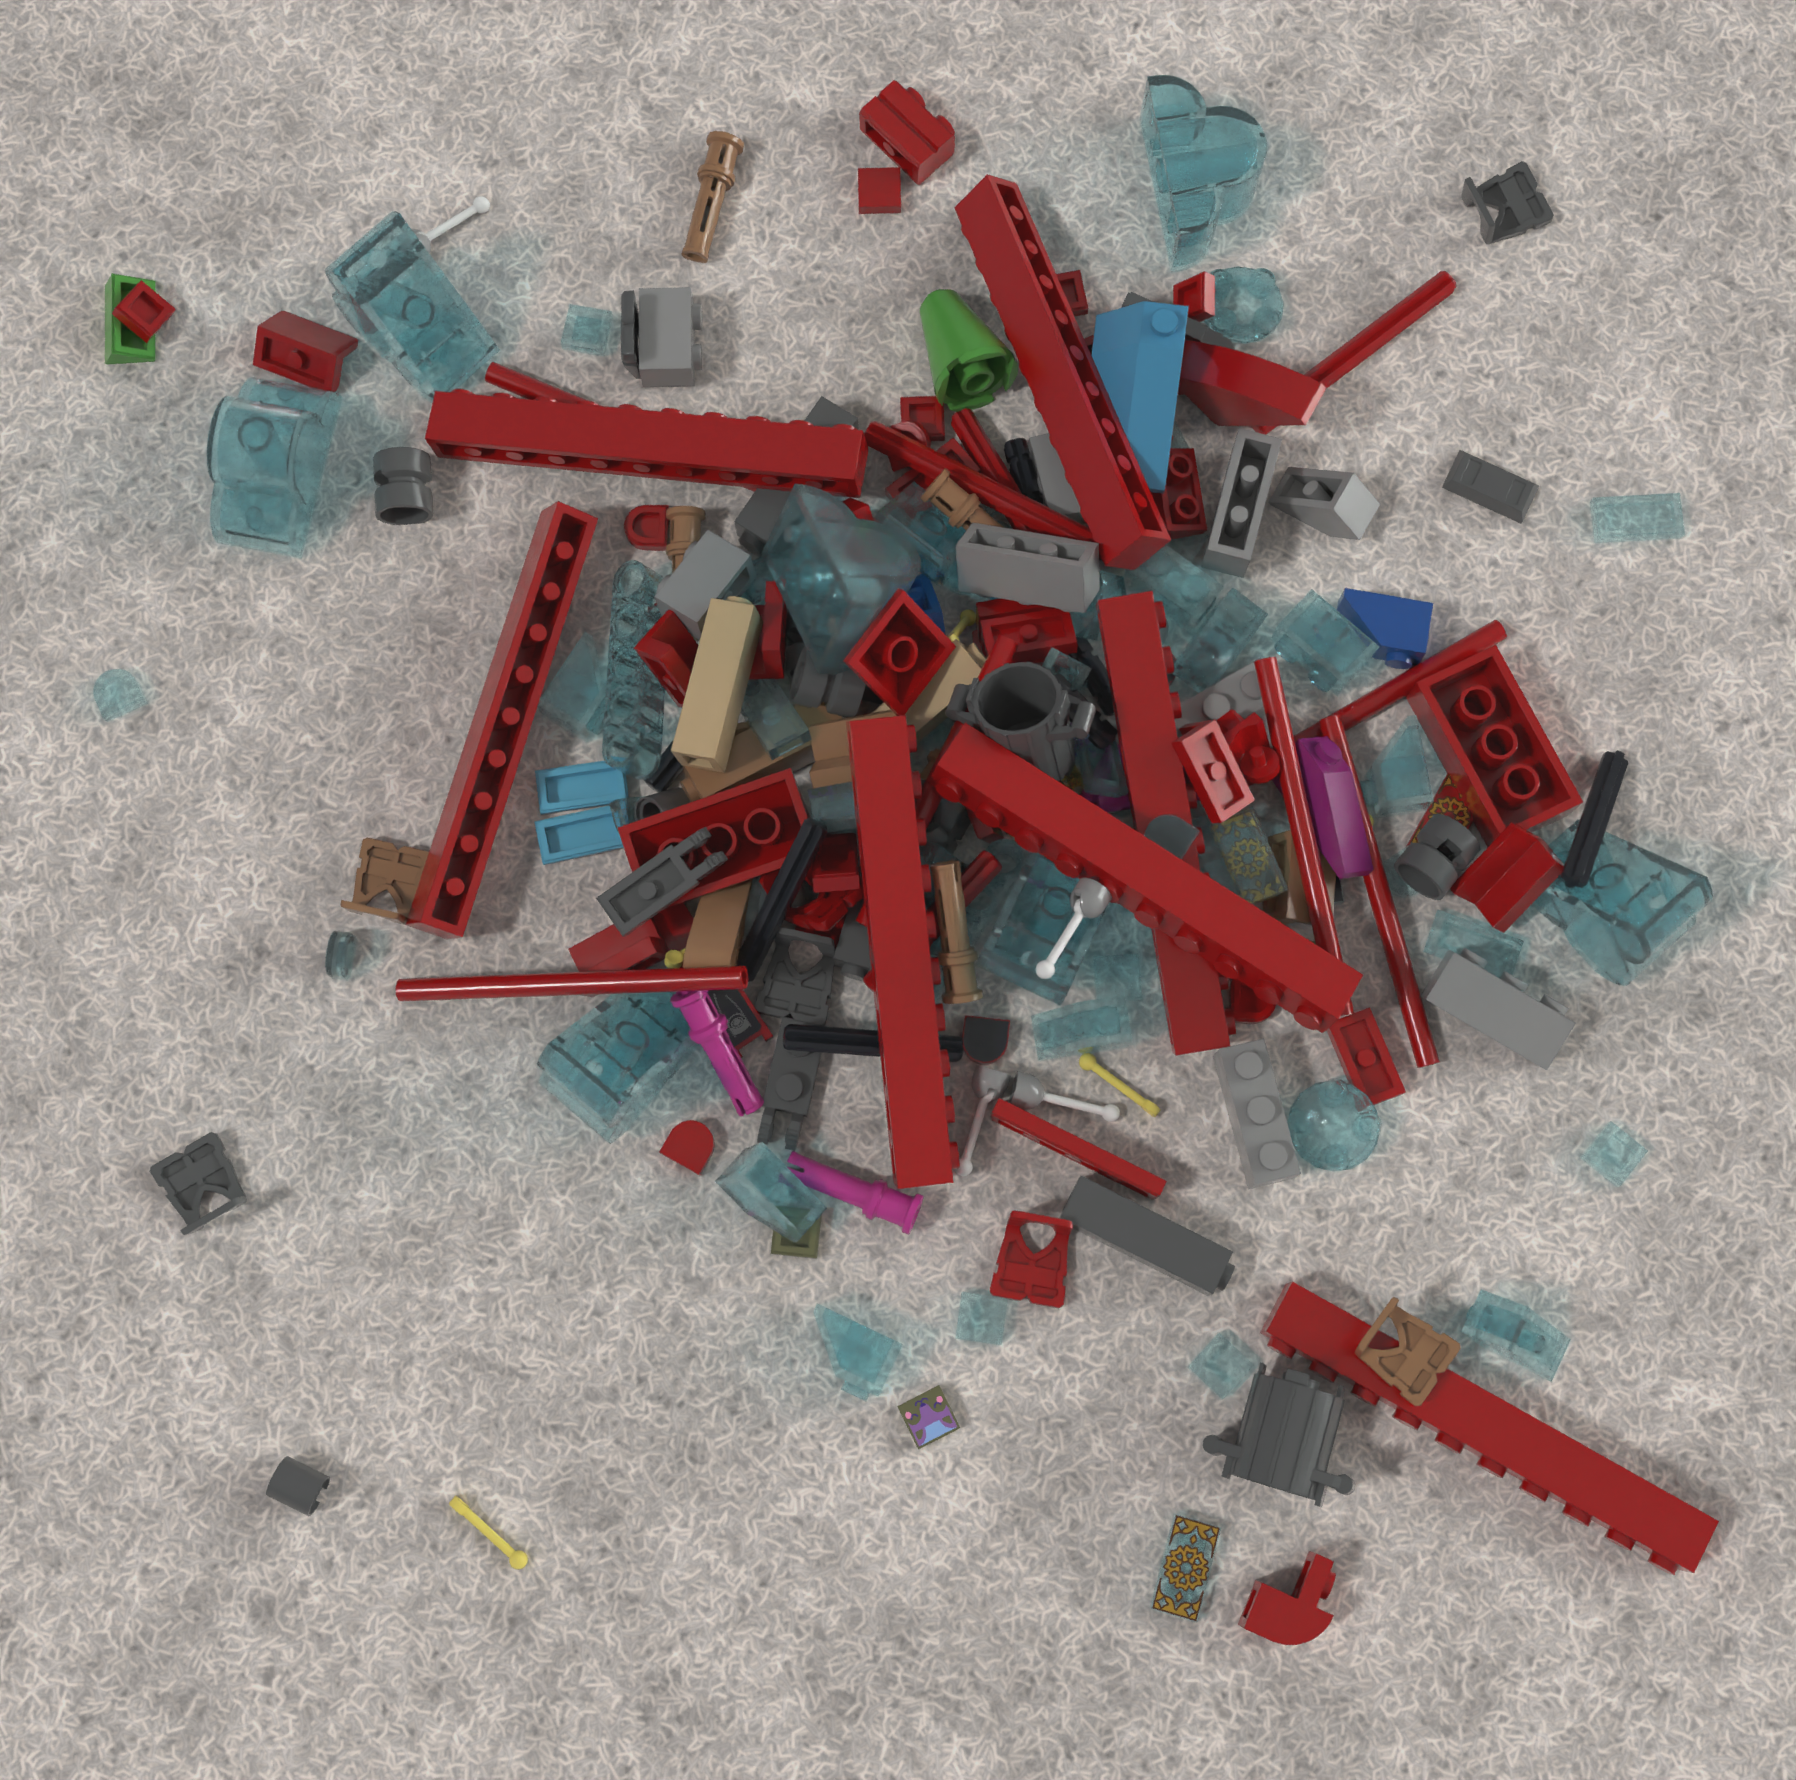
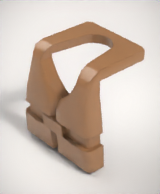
[340,837,429,925]
[1355,1297,1461,1406]

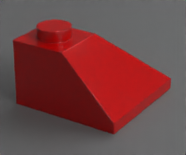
[843,588,956,716]

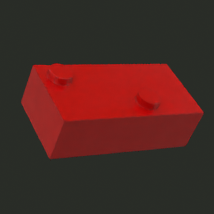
[1406,645,1583,848]

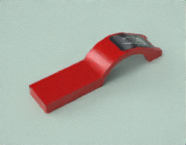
[653,903,773,1059]

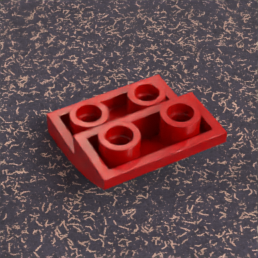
[1151,448,1207,539]

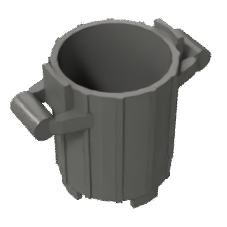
[946,661,1096,781]
[1203,1362,1355,1507]

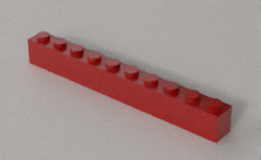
[954,174,1171,570]
[425,389,869,498]
[405,501,598,940]
[1096,590,1236,1056]
[846,715,960,1189]
[928,722,1363,1033]
[1260,1281,1719,1575]

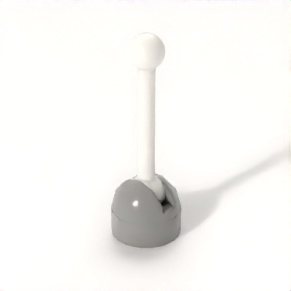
[393,196,490,268]
[1036,878,1112,979]
[955,1065,1011,1176]
[1009,1071,1120,1122]

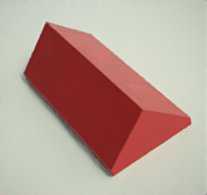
[618,768,821,909]

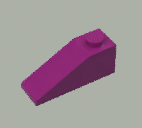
[1272,736,1373,879]

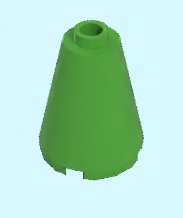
[920,289,1018,412]

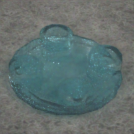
[1203,266,1284,344]
[1287,1078,1382,1172]

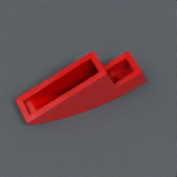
[1178,340,1327,426]

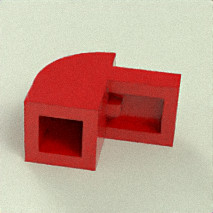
[1238,1551,1336,1645]

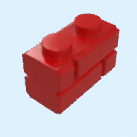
[859,80,955,185]

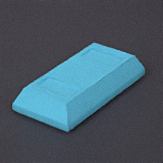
[535,758,629,815]
[534,803,627,865]

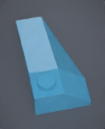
[1091,301,1189,494]

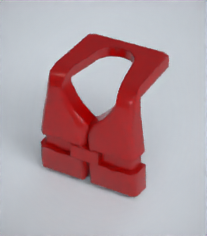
[759,866,864,931]
[990,1211,1073,1309]

